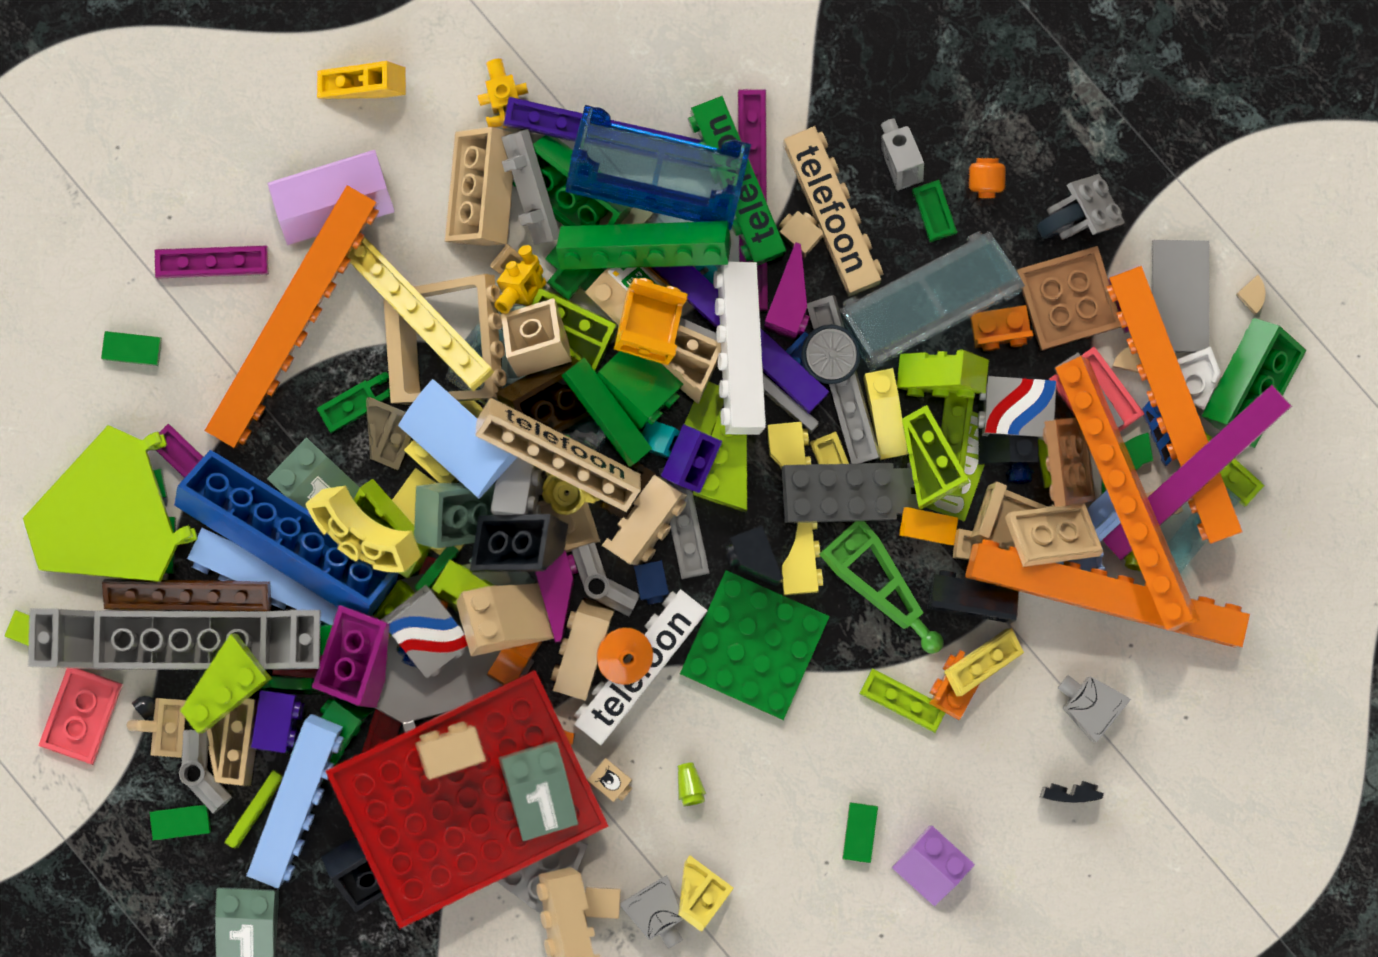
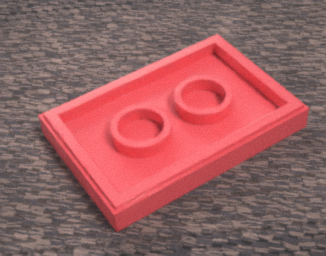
[1049,347,1144,432]
[38,668,123,765]

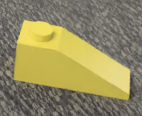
[863,368,908,460]

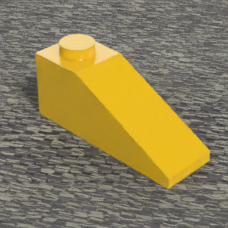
[317,61,406,99]

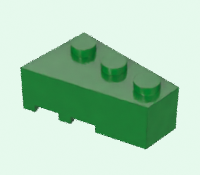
[290,697,376,782]

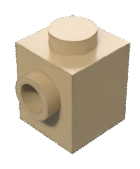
[779,211,824,258]

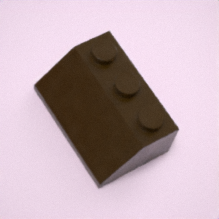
[495,357,590,433]

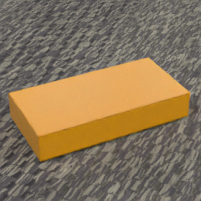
[899,507,958,545]

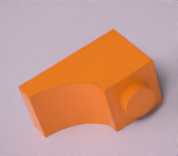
[487,641,542,685]

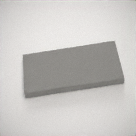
[1152,240,1209,353]

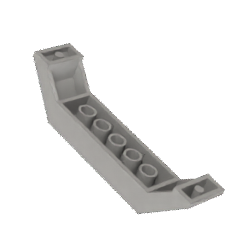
[28,609,321,670]

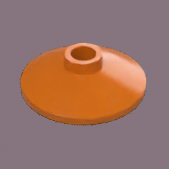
[597,628,653,685]

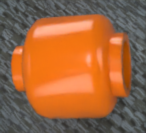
[969,158,1006,198]

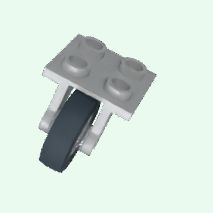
[1037,174,1125,240]

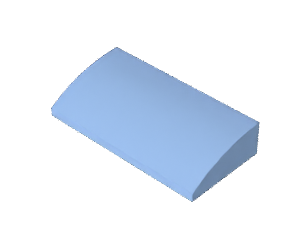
[398,379,518,499]

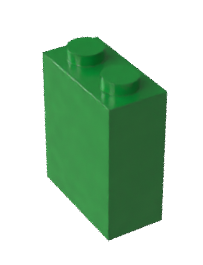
[597,351,683,430]

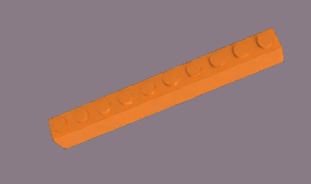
[204,185,379,448]
[1106,266,1242,544]
[1055,356,1200,631]
[965,539,1250,648]

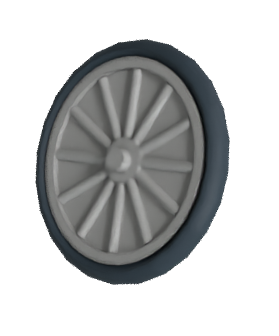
[801,324,861,384]

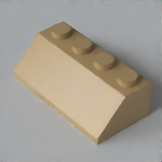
[445,127,513,246]

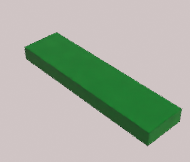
[561,357,652,467]

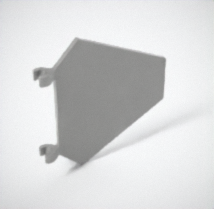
[376,574,534,732]

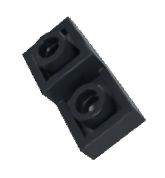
[1039,781,1104,803]

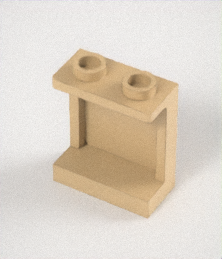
[970,482,1054,550]

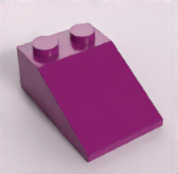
[764,242,810,341]
[535,551,578,644]
[312,605,390,708]

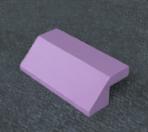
[268,150,395,245]

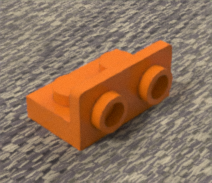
[970,305,1033,351]
[929,650,979,720]

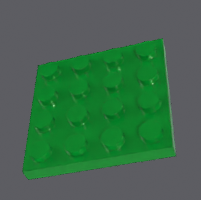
[680,570,829,720]

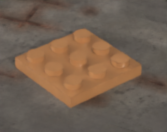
[1016,246,1121,351]
[1043,418,1095,507]

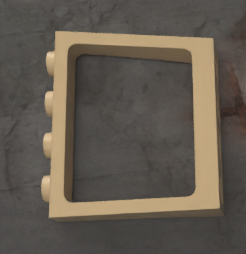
[383,274,507,405]

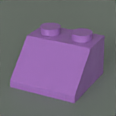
[892,825,975,906]

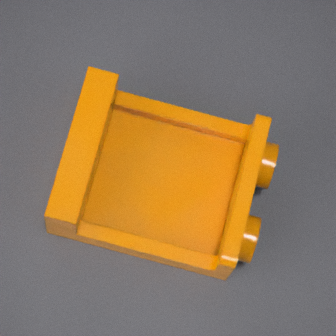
[614,278,688,365]

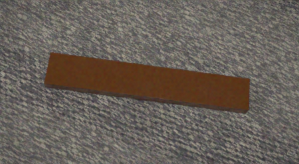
[102,579,272,612]

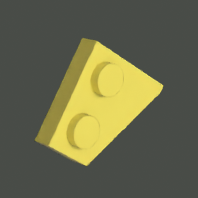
[678,855,734,932]

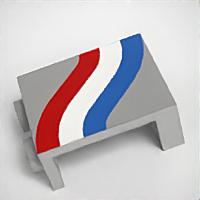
[978,376,1056,440]
[382,585,468,678]

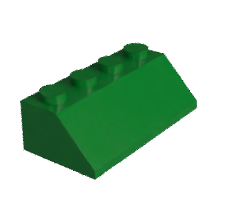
[512,135,637,226]
[1202,318,1307,448]

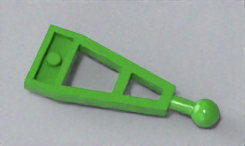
[819,521,944,654]

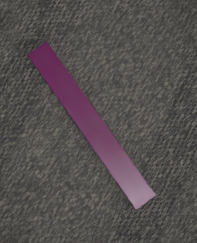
[738,89,768,312]
[1102,385,1293,560]

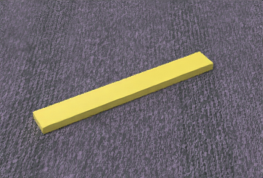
[347,237,494,391]

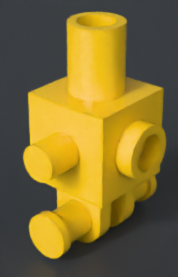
[477,58,529,129]
[494,245,547,314]

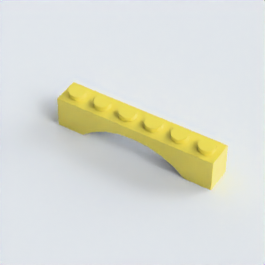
[767,422,823,596]

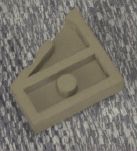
[366,397,411,470]

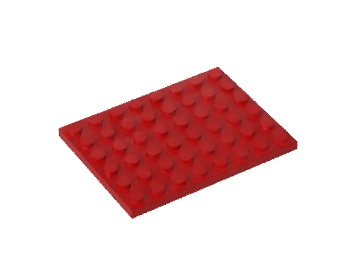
[325,670,609,929]

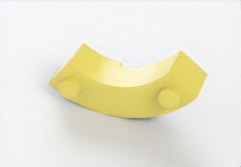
[305,486,422,572]

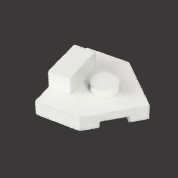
[1177,347,1221,410]

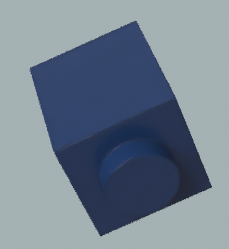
[634,561,669,605]

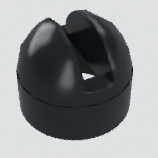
[132,696,155,720]

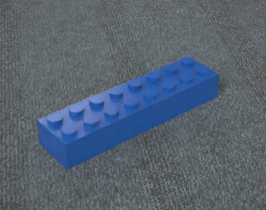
[174,450,399,616]

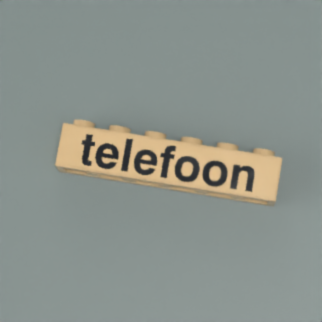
[783,126,883,297]
[475,398,641,512]

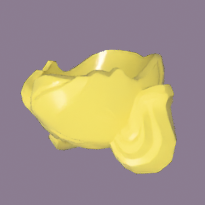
[542,471,600,515]

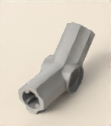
[571,542,640,617]
[179,730,232,814]

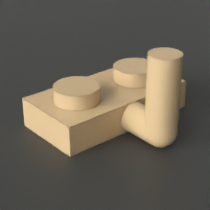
[127,698,187,758]

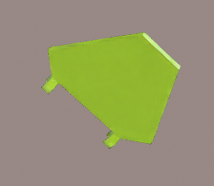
[23,425,198,582]

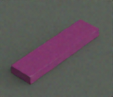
[155,245,269,279]

